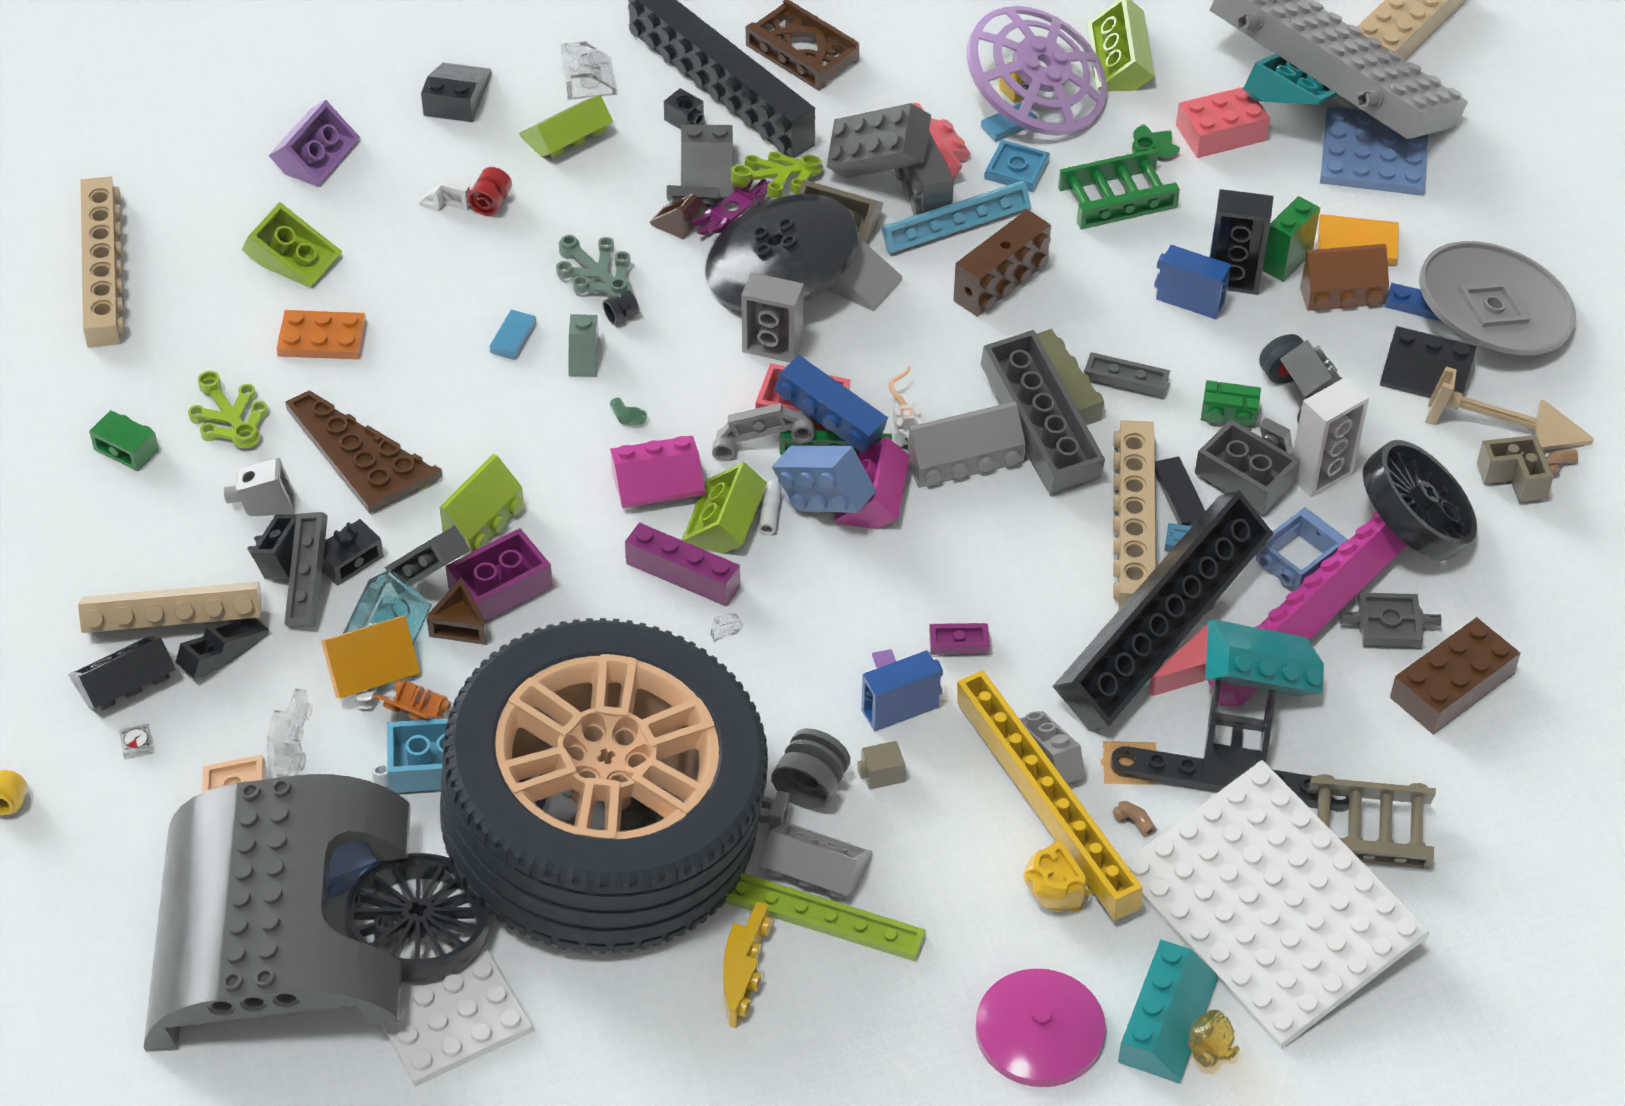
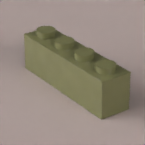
[1037,329,1104,425]

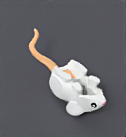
[889,365,923,447]

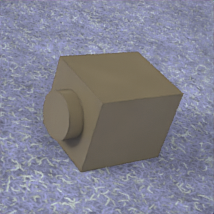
[857,741,905,790]

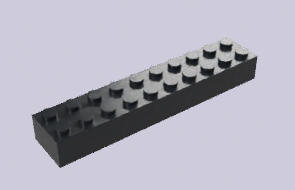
[628,0,815,158]
[1052,490,1274,731]

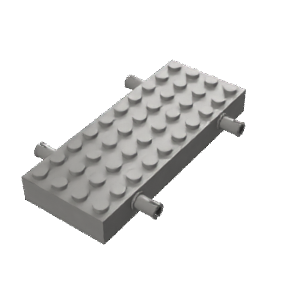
[1209,0,1469,139]

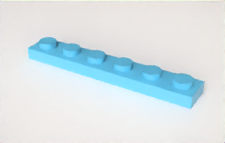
[881,181,1031,253]

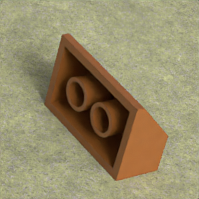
[1300,244,1389,311]

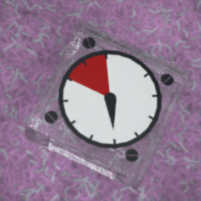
[119,723,155,760]

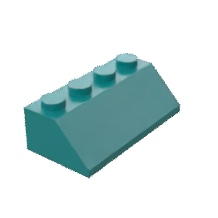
[1205,619,1324,696]
[1118,939,1218,1084]

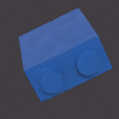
[1154,245,1231,320]
[861,650,943,732]

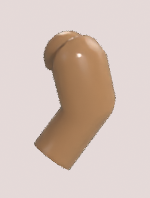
[1546,449,1578,474]
[1113,801,1157,837]

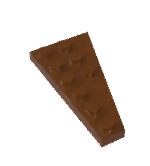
[285,390,443,513]

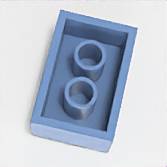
[772,446,876,513]

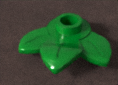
[1132,124,1180,158]

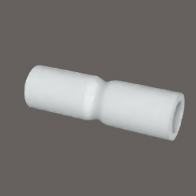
[758,481,782,535]

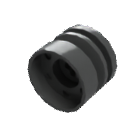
[771,728,851,810]

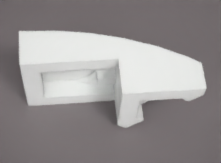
[419,181,470,211]

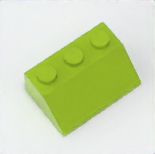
[519,94,614,158]
[439,453,524,555]
[681,462,767,554]

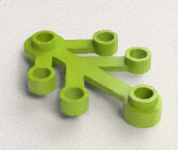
[730,152,823,198]
[188,370,268,449]

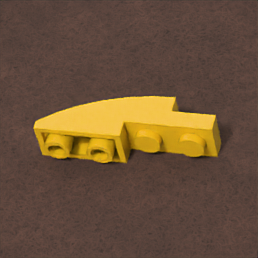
[723,901,773,1028]

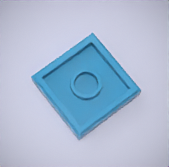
[984,140,1050,192]

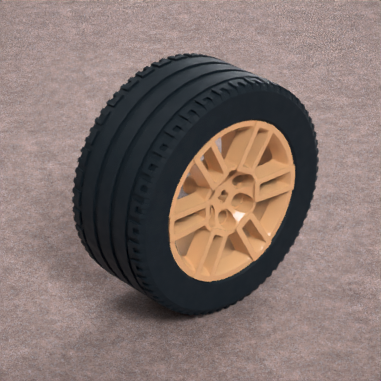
[440,618,768,954]

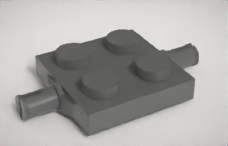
[1340,592,1442,647]

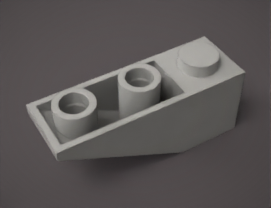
[1019,711,1085,783]

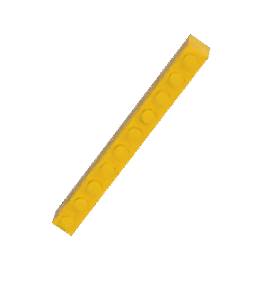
[957,670,1143,921]

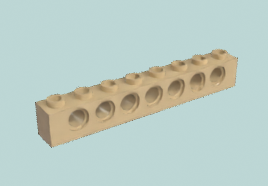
[80,176,125,348]
[1113,420,1156,611]

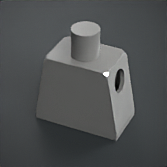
[224,458,295,516]

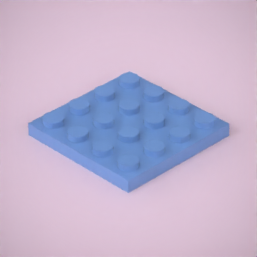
[1320,107,1428,196]

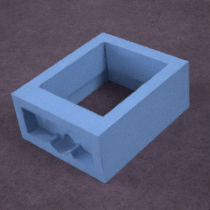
[1255,507,1348,591]

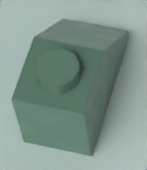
[568,314,599,377]

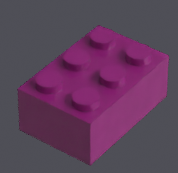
[445,528,553,622]

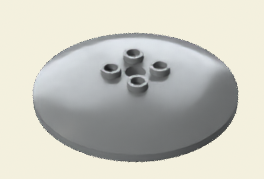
[1419,241,1576,355]

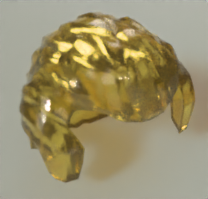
[1188,1009,1240,1068]

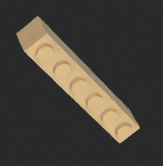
[78,581,263,633]

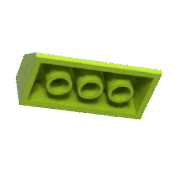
[1087,0,1155,91]

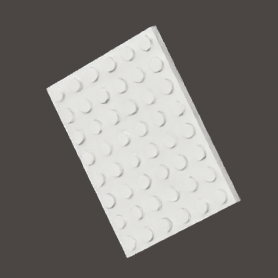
[1124,760,1429,1049]

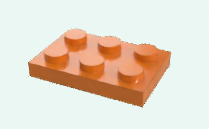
[276,310,366,359]

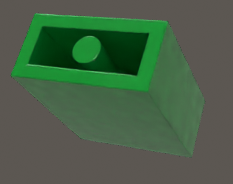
[1262,196,1321,282]

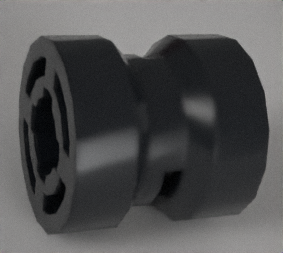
[602,290,639,325]

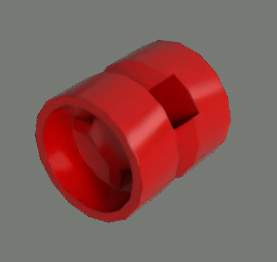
[467,167,512,216]

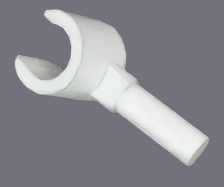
[357,687,378,709]
[367,764,389,787]

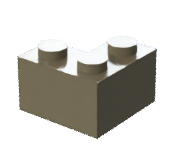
[1477,435,1553,502]

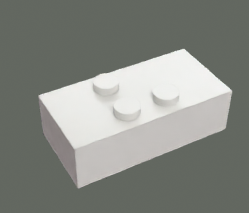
[1293,377,1369,497]

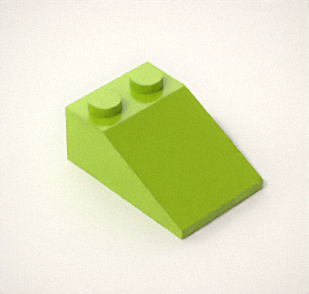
[241,202,343,288]

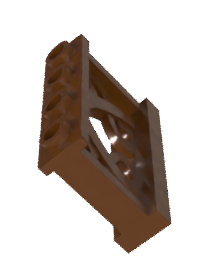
[745,0,859,91]

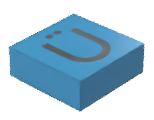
[1164,523,1192,552]

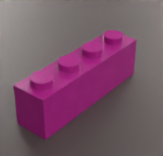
[625,522,740,606]

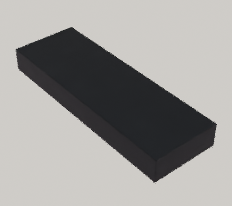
[1155,456,1205,526]

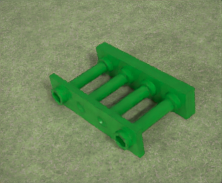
[1058,148,1180,230]

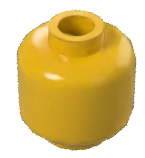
[0,770,27,815]

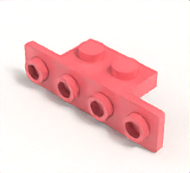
[913,102,971,179]

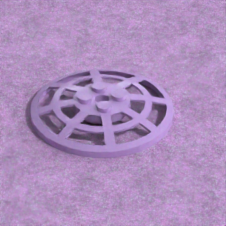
[967,6,1107,136]

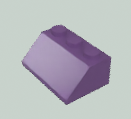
[268,100,361,186]

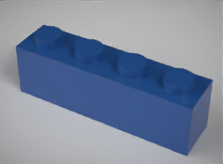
[774,355,888,453]

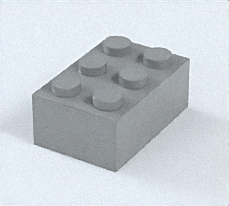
[741,272,804,363]

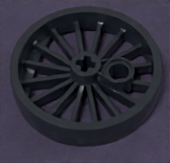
[1362,440,1477,561]
[345,853,491,983]

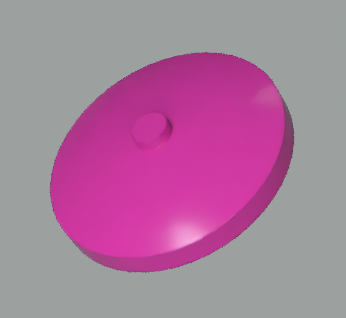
[975,969,1106,1087]

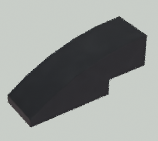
[175,618,269,679]

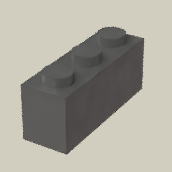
[384,526,470,592]

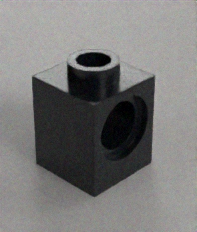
[664,88,704,129]

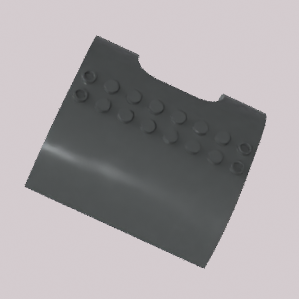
[143,774,411,1052]

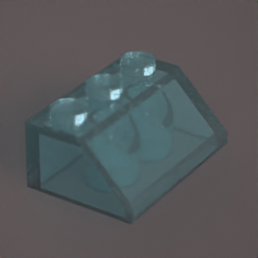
[343,569,432,645]

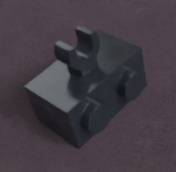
[247,514,297,579]
[322,519,384,586]

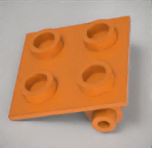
[374,680,452,720]

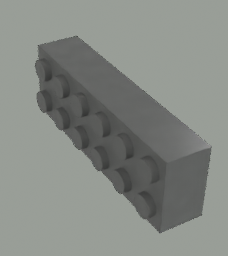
[981,330,1105,495]

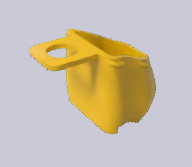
[1023,841,1094,912]

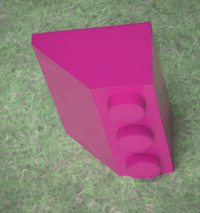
[610,435,706,508]
[834,437,910,529]

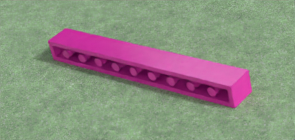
[1207,511,1407,707]

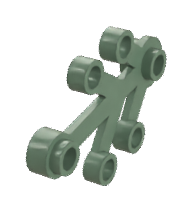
[556,235,632,298]

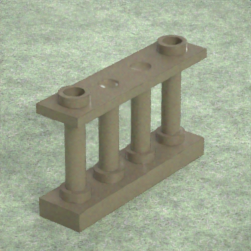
[1307,774,1436,868]

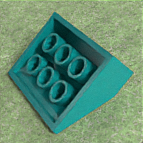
[1243,54,1339,105]

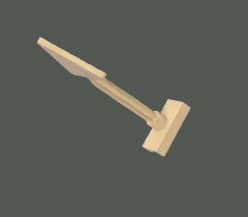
[1425,367,1594,450]

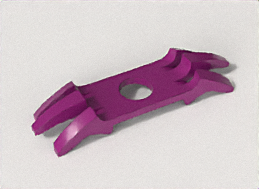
[691,179,770,235]

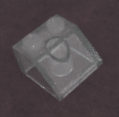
[560,41,618,100]

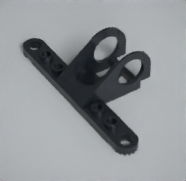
[1110,680,1349,812]

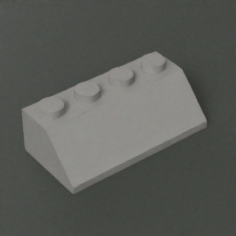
[908,401,1026,488]

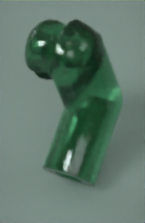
[610,398,647,425]

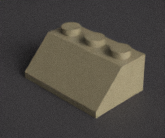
[799,179,884,244]

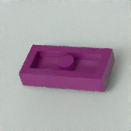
[929,623,990,654]

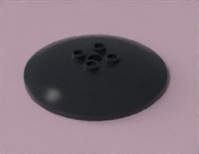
[705,194,859,311]

